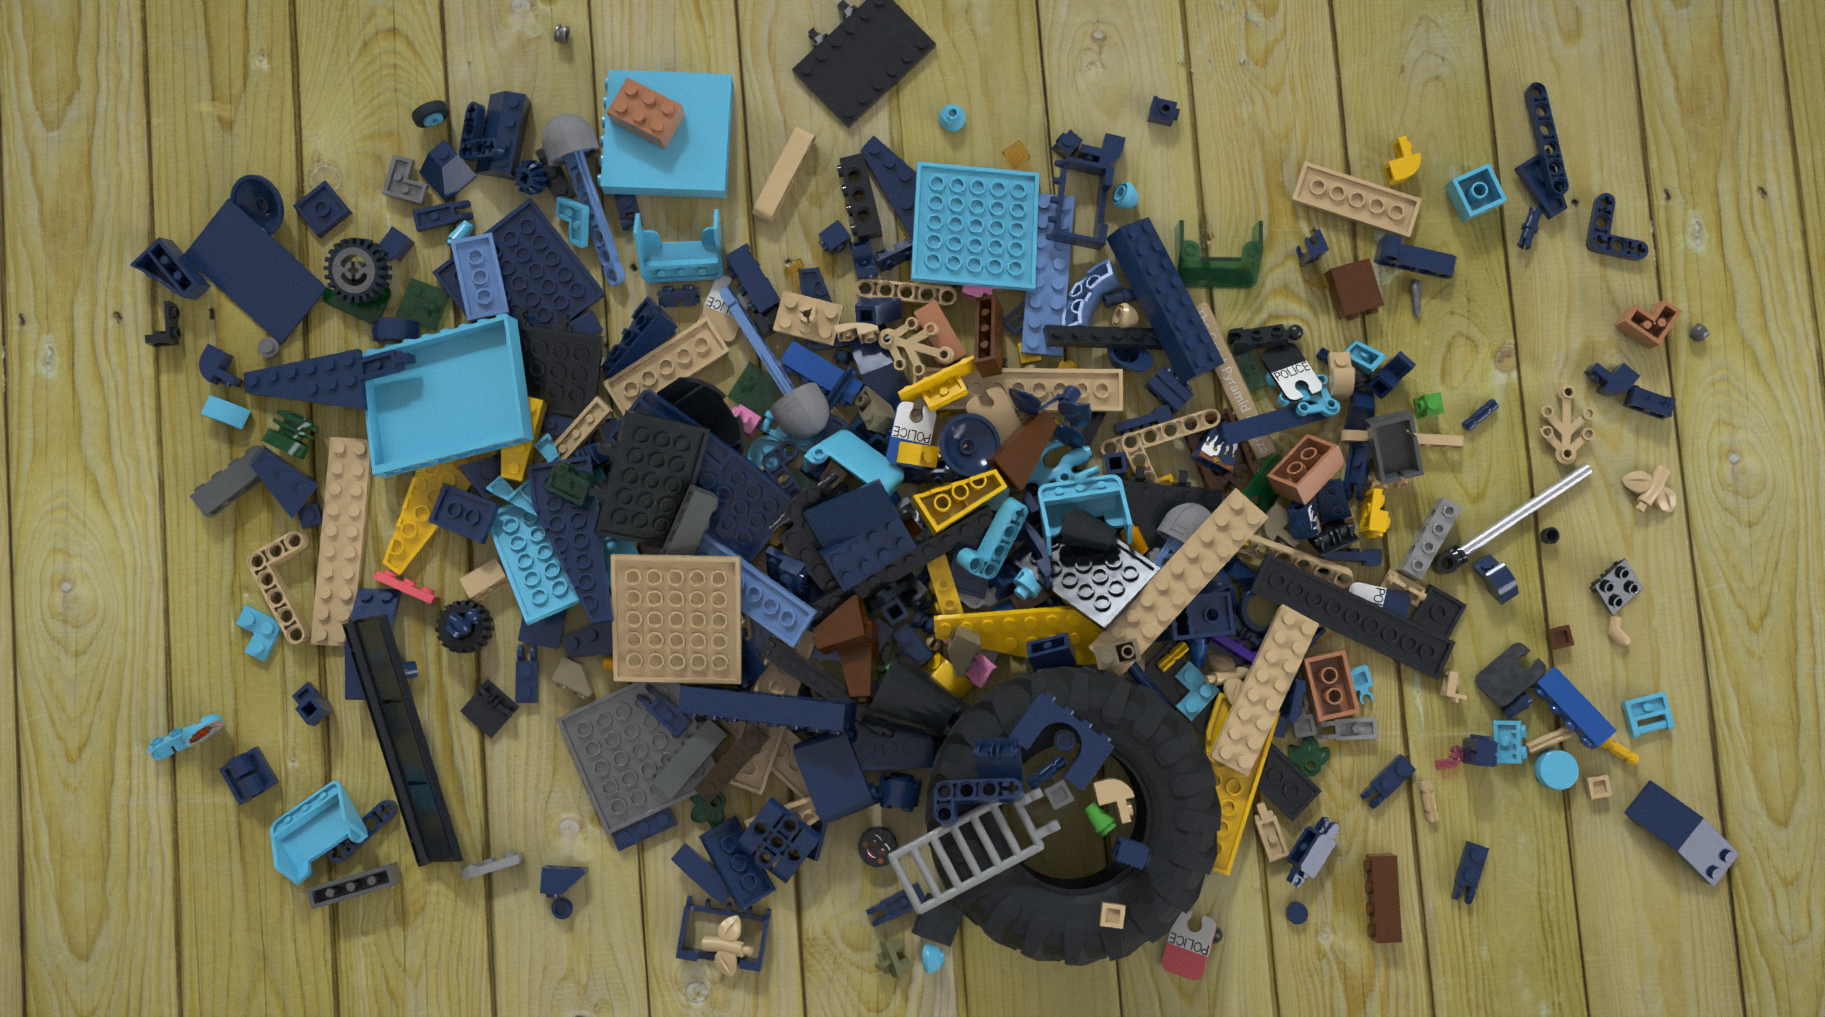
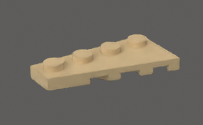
[744,796,819,857]

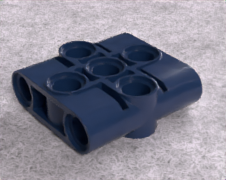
[735,797,822,884]

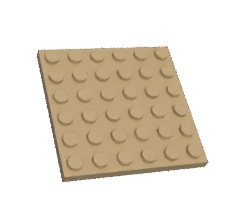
[611,554,742,684]

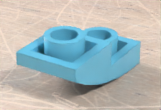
[201,395,251,430]

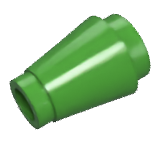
[1084,802,1117,837]

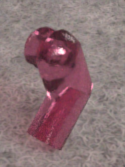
[1435,745,1464,770]

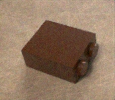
[1325,258,1384,321]

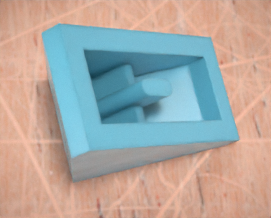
[1345,340,1386,375]

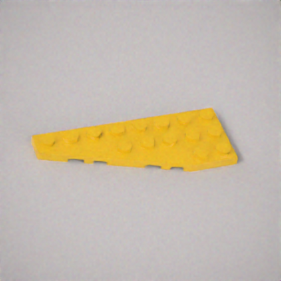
[383,449,500,576]
[934,606,1103,666]
[1205,692,1280,876]

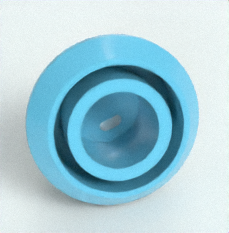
[938,104,966,132]
[1112,182,1139,209]
[923,944,945,974]

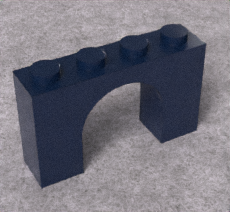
[1008,691,1115,791]

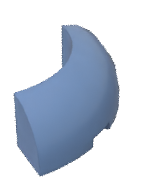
[1062,258,1121,326]

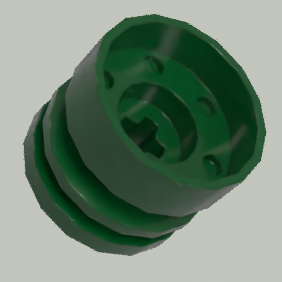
[262,408,320,460]

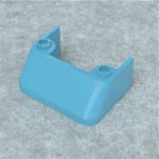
[633,209,724,283]
[1038,474,1132,556]

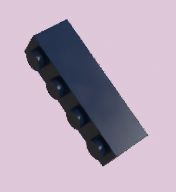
[475,91,531,180]

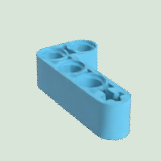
[957,497,1028,579]

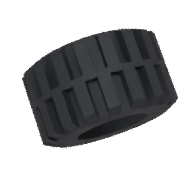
[435,600,494,653]

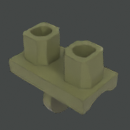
[874,938,912,979]

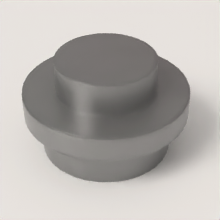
[258,337,280,358]

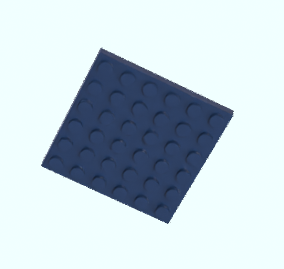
[432,197,607,329]

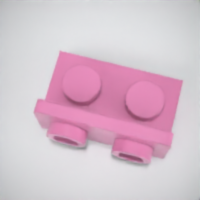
[950,653,997,688]

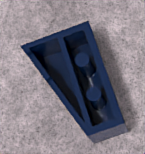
[130,237,211,300]
[726,243,781,316]
[250,445,318,519]

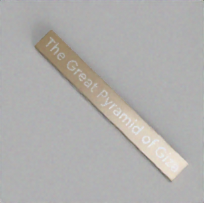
[1195,301,1277,460]

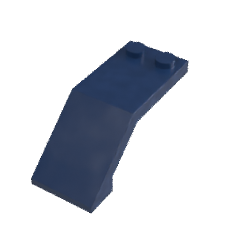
[848,324,913,413]
[344,588,402,700]
[1624,780,1739,887]

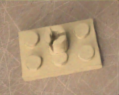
[773,290,844,347]

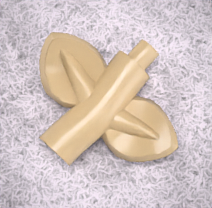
[1621,465,1676,513]
[1204,653,1251,705]
[701,915,753,976]

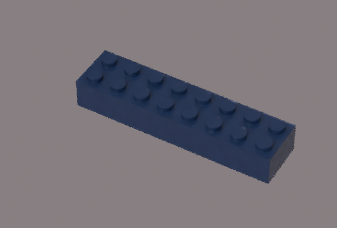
[1107,217,1225,384]
[678,684,857,735]

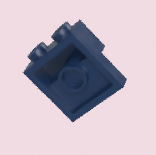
[765,546,808,598]

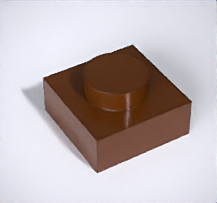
[1546,625,1574,650]

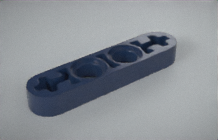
[328,799,398,863]

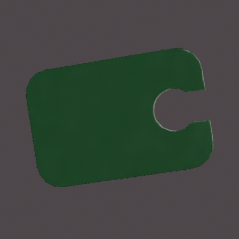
[323,279,392,324]
[1241,453,1283,514]

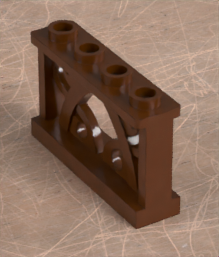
[1184,407,1259,500]

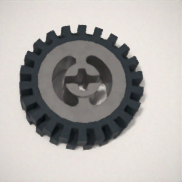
[323,238,392,303]

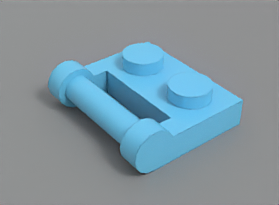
[1622,691,1675,739]

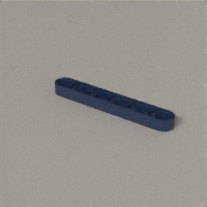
[1524,82,1569,198]

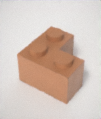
[1614,300,1682,349]

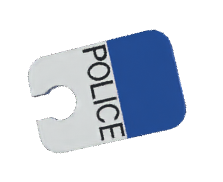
[886,401,936,469]

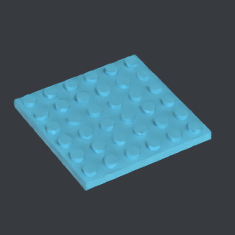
[910,161,1039,292]
[490,466,639,625]

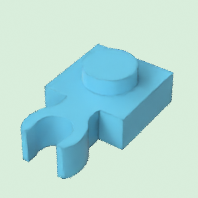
[1350,664,1374,704]

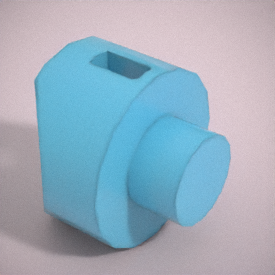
[1013,567,1043,600]

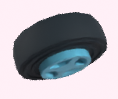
[412,100,450,128]

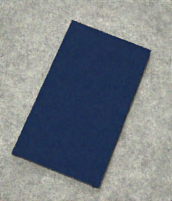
[184,198,328,344]

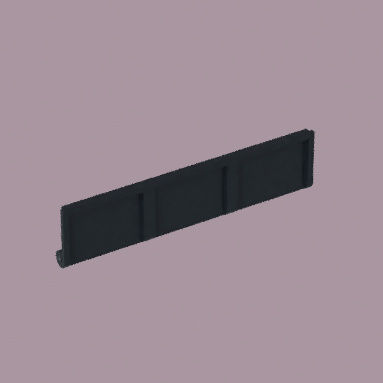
[342,614,463,867]

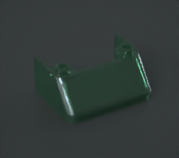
[1175,220,1263,289]

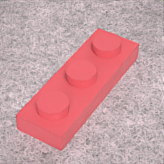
[374,569,440,605]

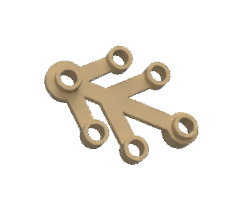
[878,317,956,376]
[1538,384,1595,465]

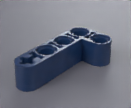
[1374,235,1457,279]
[762,440,802,494]
[934,778,1025,828]

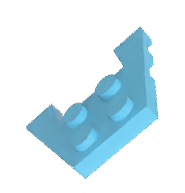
[486,433,561,517]

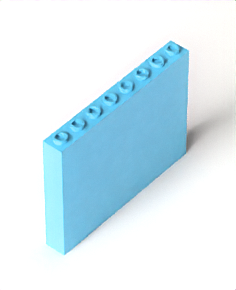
[362,313,534,478]

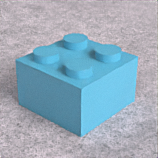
[1444,163,1507,223]

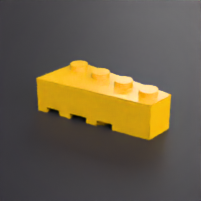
[501,397,547,484]
[910,469,1007,536]

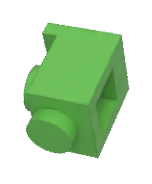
[1413,392,1444,419]

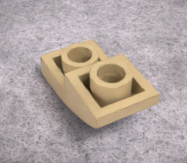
[835,323,880,344]

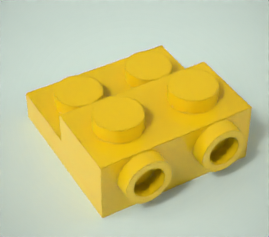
[1358,488,1390,539]

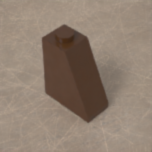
[812,595,872,654]

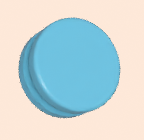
[1534,750,1579,790]

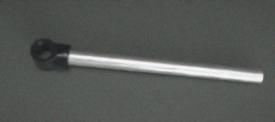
[1431,463,1592,575]

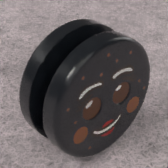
[858,826,898,867]

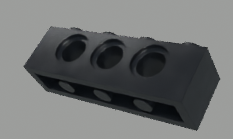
[837,153,883,240]

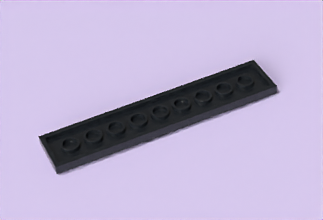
[1248,553,1456,680]
[1144,642,1322,821]

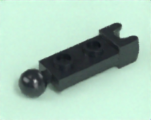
[1227,324,1303,355]

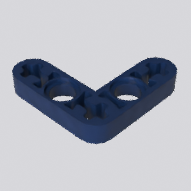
[459,101,505,162]
[1586,193,1648,261]

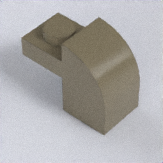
[1260,502,1299,548]

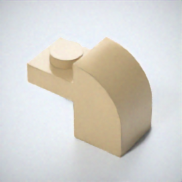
[1326,352,1355,400]
[1091,778,1134,824]

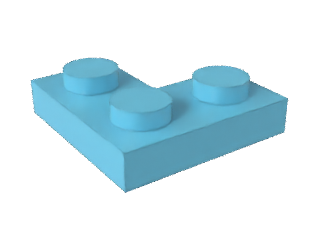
[556,196,590,248]
[236,605,282,661]
[1174,661,1220,721]

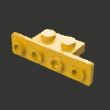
[898,355,978,412]
[927,554,964,615]

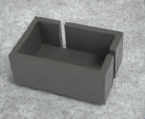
[1365,409,1424,485]

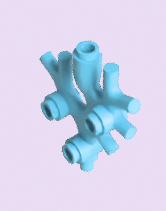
[1022,440,1100,490]

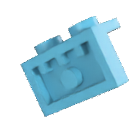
[1493,720,1527,764]

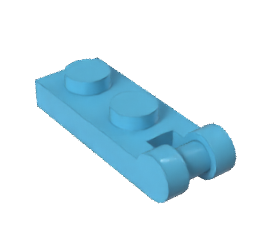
[758,410,818,453]

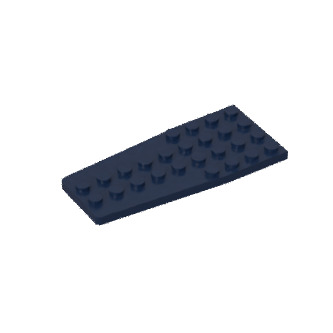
[609,389,793,563]

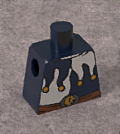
[1190,421,1239,475]
[1287,495,1322,540]

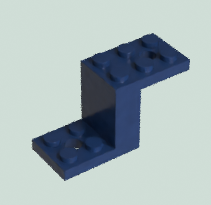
[1153,591,1236,643]

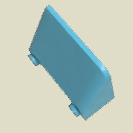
[803,430,904,497]
[270,780,368,885]

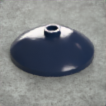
[230,174,284,235]
[939,413,1001,477]

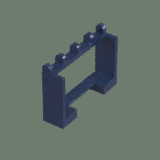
[1045,157,1115,250]
[676,896,772,972]

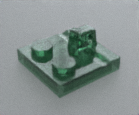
[395,278,450,331]
[727,362,781,419]

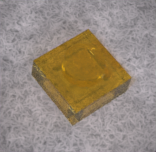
[1002,140,1031,170]

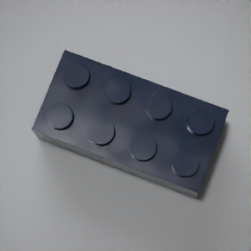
[818,517,916,592]

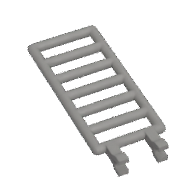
[888,786,1061,914]

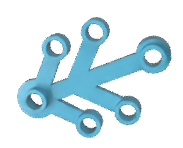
[1265,371,1340,417]

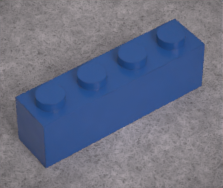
[780,341,865,407]
[1531,666,1617,750]

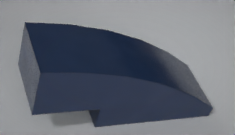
[849,412,901,467]
[800,414,849,482]
[671,843,730,904]

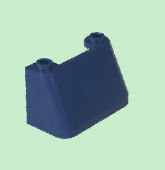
[793,727,883,824]

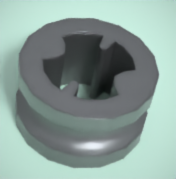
[554,24,570,44]

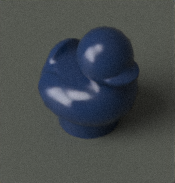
[444,609,480,639]

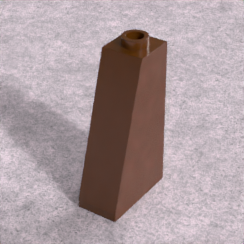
[986,409,1057,492]
[838,620,879,704]

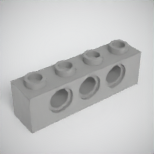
[1396,497,1462,581]

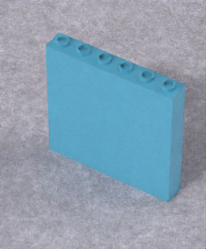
[597,70,734,198]

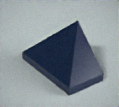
[1222,556,1256,591]

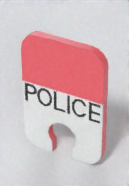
[1161,910,1217,980]

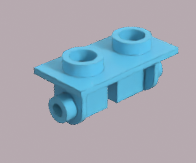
[145,726,189,760]

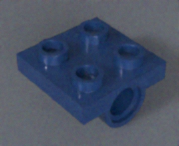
[219,746,279,805]

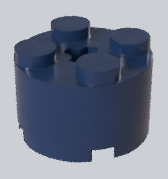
[879,772,922,812]

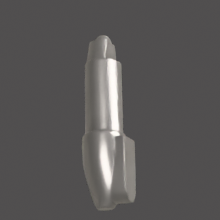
[1410,279,1422,318]

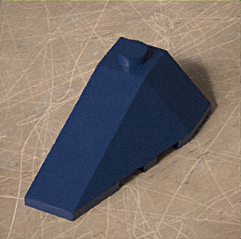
[601,296,678,378]

